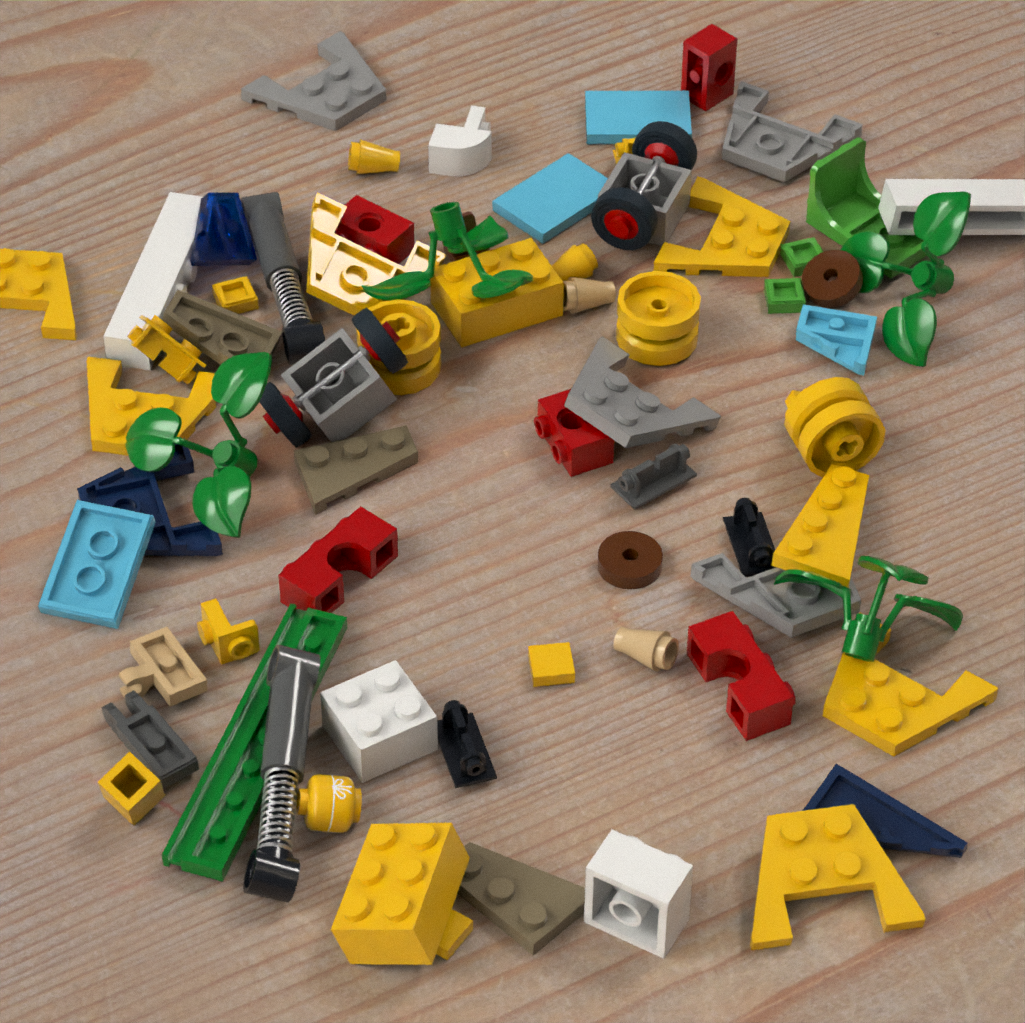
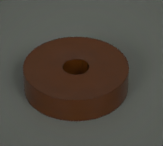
[802,250,863,308]
[597,531,663,589]

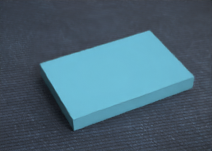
[585,91,692,144]
[492,153,608,244]
[38,500,156,629]

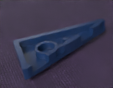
[802,763,968,858]

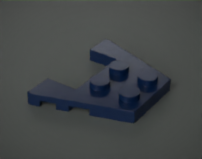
[77,438,223,556]

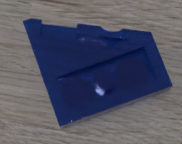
[190,192,257,266]

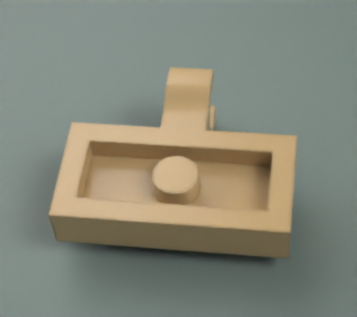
[119,627,207,707]

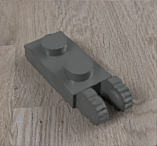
[102,690,199,789]

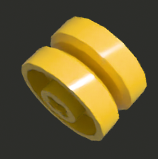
[616,271,701,366]
[356,299,441,395]
[784,377,886,477]

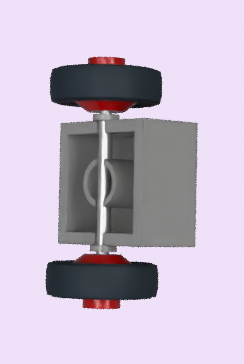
[591,121,697,250]
[259,308,408,448]

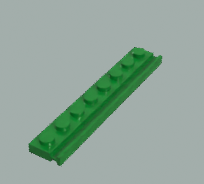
[162,603,348,882]

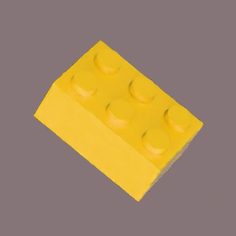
[430,238,564,348]
[330,823,470,965]

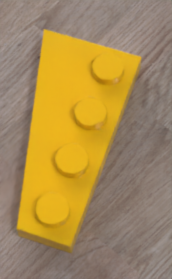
[772,463,869,588]

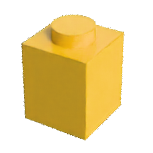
[98,751,165,826]

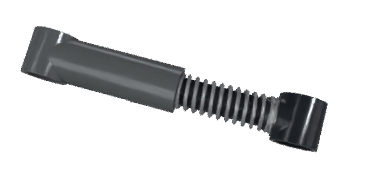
[241,191,325,365]
[243,644,320,903]

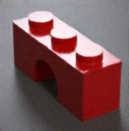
[278,506,398,613]
[686,611,796,741]

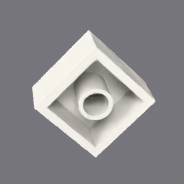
[320,660,438,783]
[584,829,693,959]

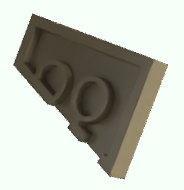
[162,290,282,365]
[294,425,418,515]
[457,842,585,955]

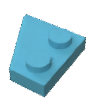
[795,304,877,376]

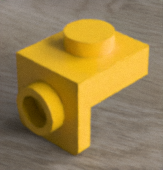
[197,598,260,665]

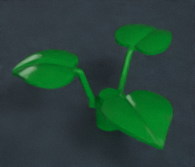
[841,191,971,367]
[362,202,534,300]
[125,352,272,538]
[774,556,963,662]

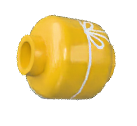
[296,774,362,833]

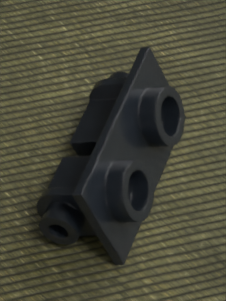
[723,498,775,577]
[437,700,497,789]

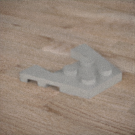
[241,31,386,131]
[722,81,863,182]
[564,336,721,448]
[690,553,861,638]

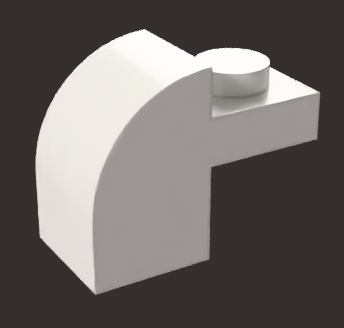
[428,106,492,176]

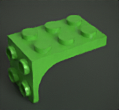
[806,137,927,279]

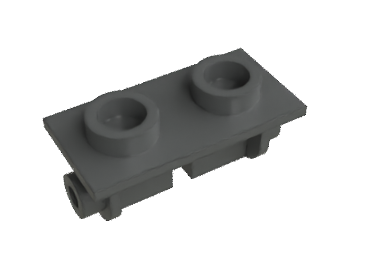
[610,444,697,509]

